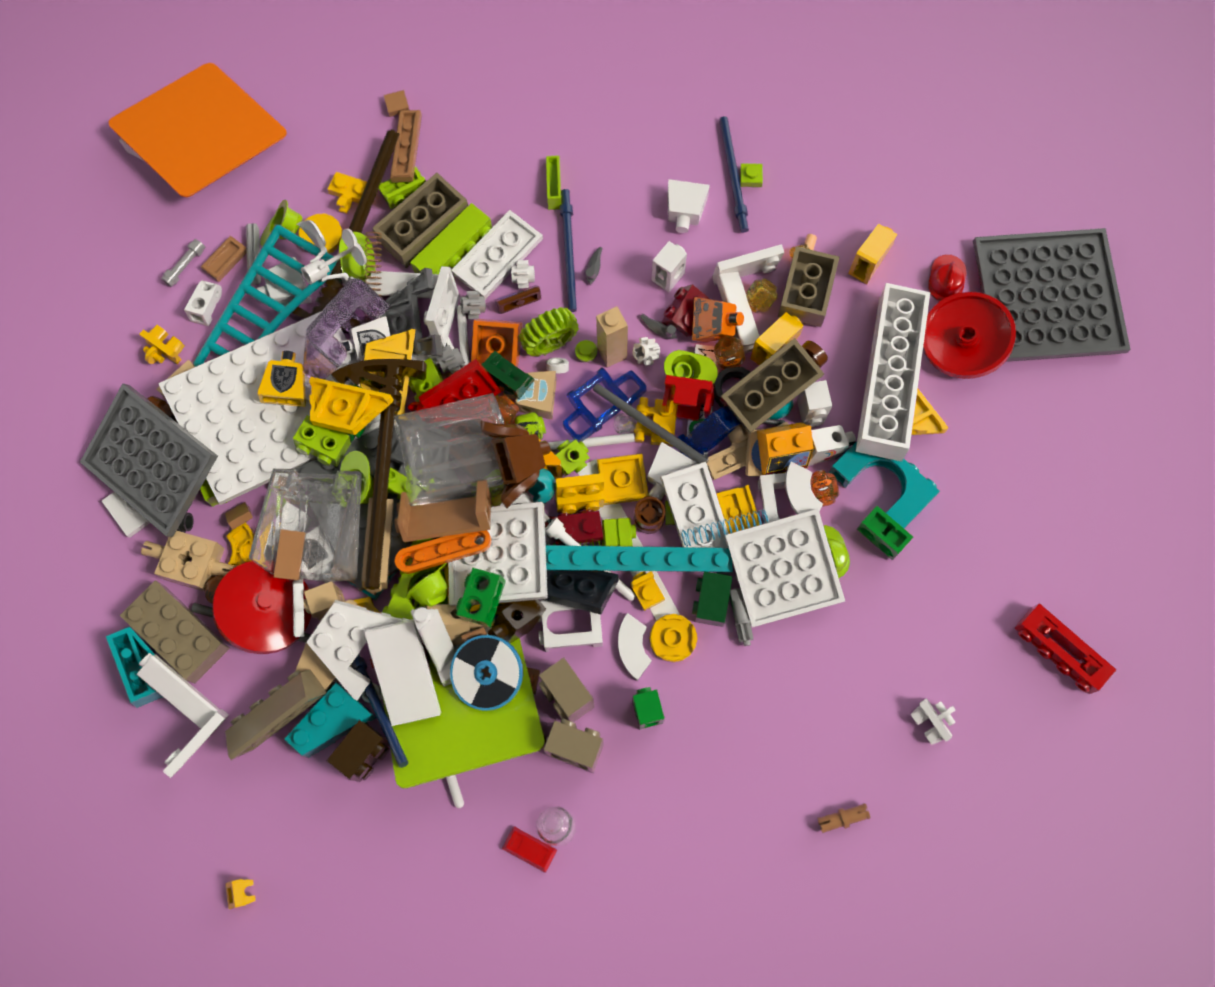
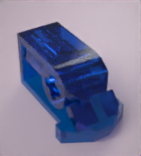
[677,406,741,462]

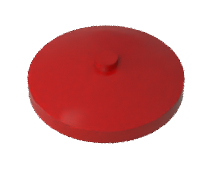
[923,292,1016,379]
[212,560,312,654]

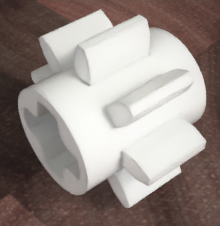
[511,260,535,288]
[633,337,660,366]

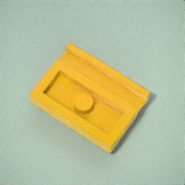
[716,485,760,534]

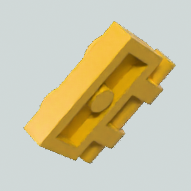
[633,397,678,447]

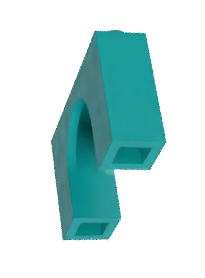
[829,442,940,529]

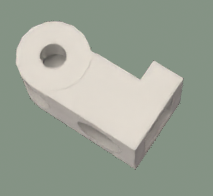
[184,280,222,326]

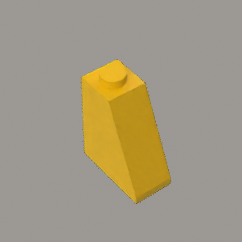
[848,223,898,284]
[750,312,804,366]

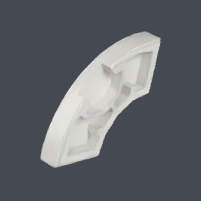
[785,462,823,514]
[293,579,304,637]
[618,613,652,681]

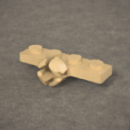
[707,422,789,481]

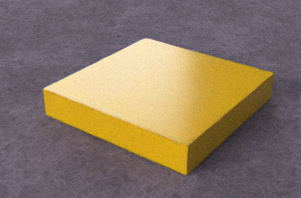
[597,454,649,506]

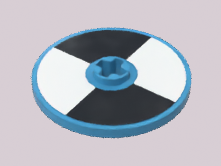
[450,635,523,710]

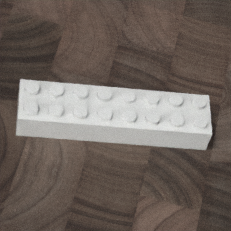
[856,283,930,462]

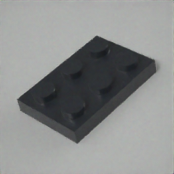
[541,570,619,615]

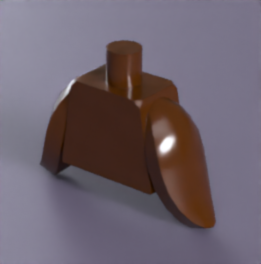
[481,421,551,509]

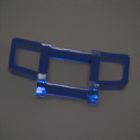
[563,367,647,442]

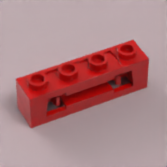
[1014,603,1117,694]

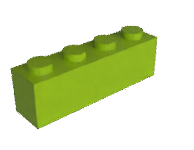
[410,203,492,274]

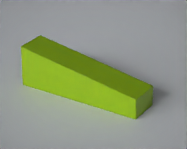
[546,156,562,210]

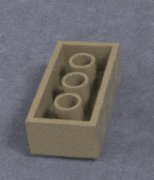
[372,172,468,268]
[119,580,230,684]

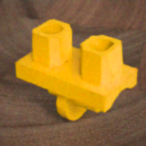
[139,325,185,364]

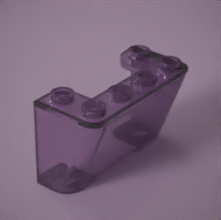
[303,278,390,380]

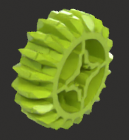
[519,307,579,357]

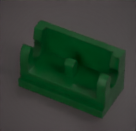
[481,351,535,399]

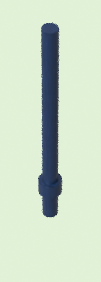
[719,116,749,233]
[560,189,577,312]
[351,653,409,768]

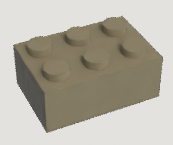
[778,246,840,327]
[539,657,594,722]
[544,719,604,773]

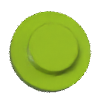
[575,340,597,362]

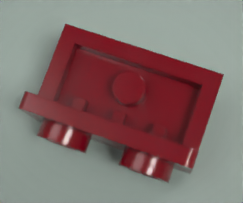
[662,284,711,337]
[553,510,603,546]

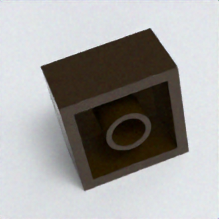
[326,720,390,782]

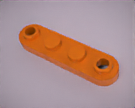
[395,530,492,574]

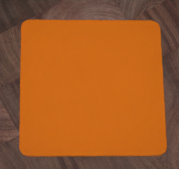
[108,63,287,197]

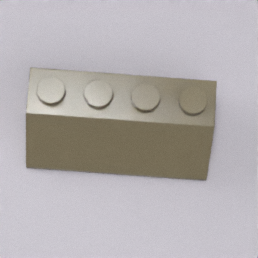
[720,338,824,433]
[225,669,327,760]

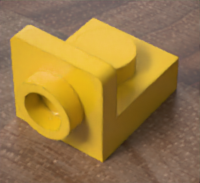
[631,571,665,611]

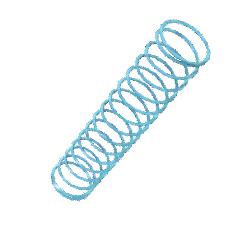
[682,509,769,547]

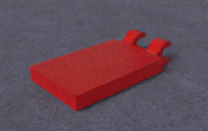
[408,359,502,429]

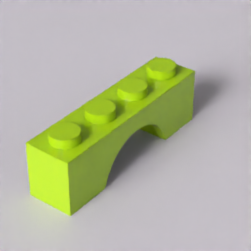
[382,538,443,620]

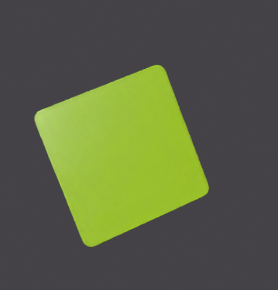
[381,638,545,789]

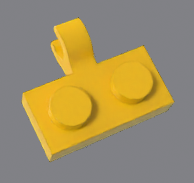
[327,172,367,214]

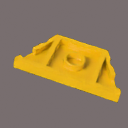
[360,329,415,417]
[309,377,394,435]
[911,388,949,435]

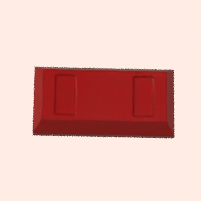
[502,826,557,873]

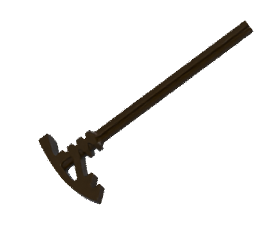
[289,129,400,333]
[331,359,427,590]

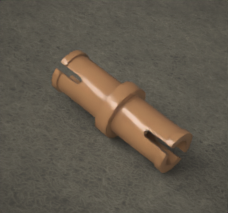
[817,803,871,834]

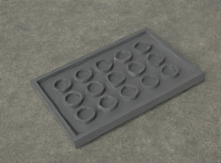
[80,383,218,537]

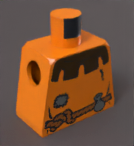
[692,297,744,342]

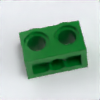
[857,506,914,560]
[456,568,506,628]
[632,687,665,730]

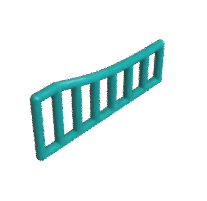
[193,225,337,367]

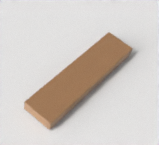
[390,110,422,182]

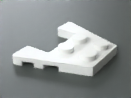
[306,600,409,700]

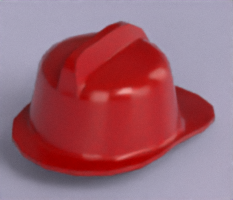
[928,254,967,301]

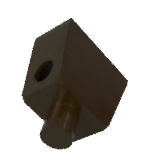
[488,600,546,644]

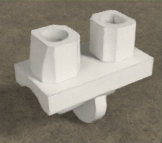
[911,698,956,744]

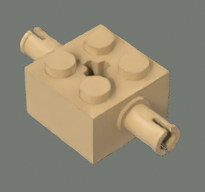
[141,531,236,592]

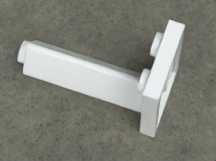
[712,244,784,353]
[366,266,460,348]
[411,608,495,687]
[137,653,229,778]

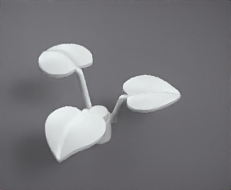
[297,220,367,311]

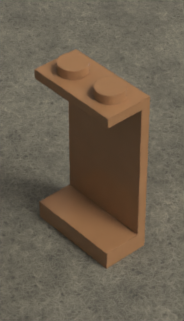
[395,480,492,542]

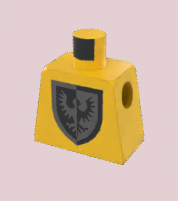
[257,350,306,407]

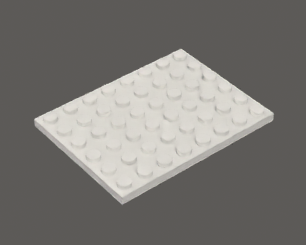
[158,308,380,505]

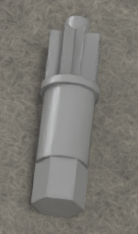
[730,588,754,647]

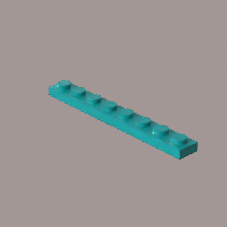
[546,545,732,572]

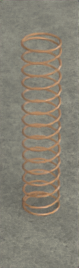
[364,232,382,315]

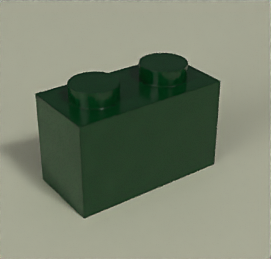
[691,571,732,627]

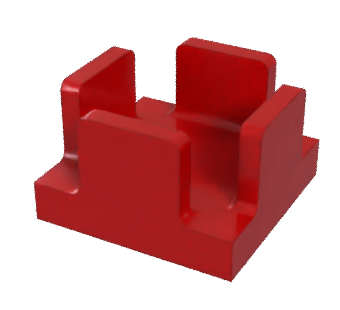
[662,375,715,421]

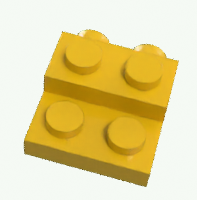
[555,473,605,514]

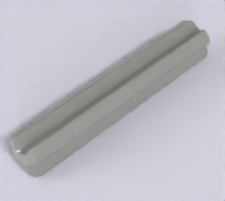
[246,223,261,285]

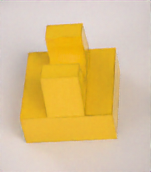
[225,879,256,909]

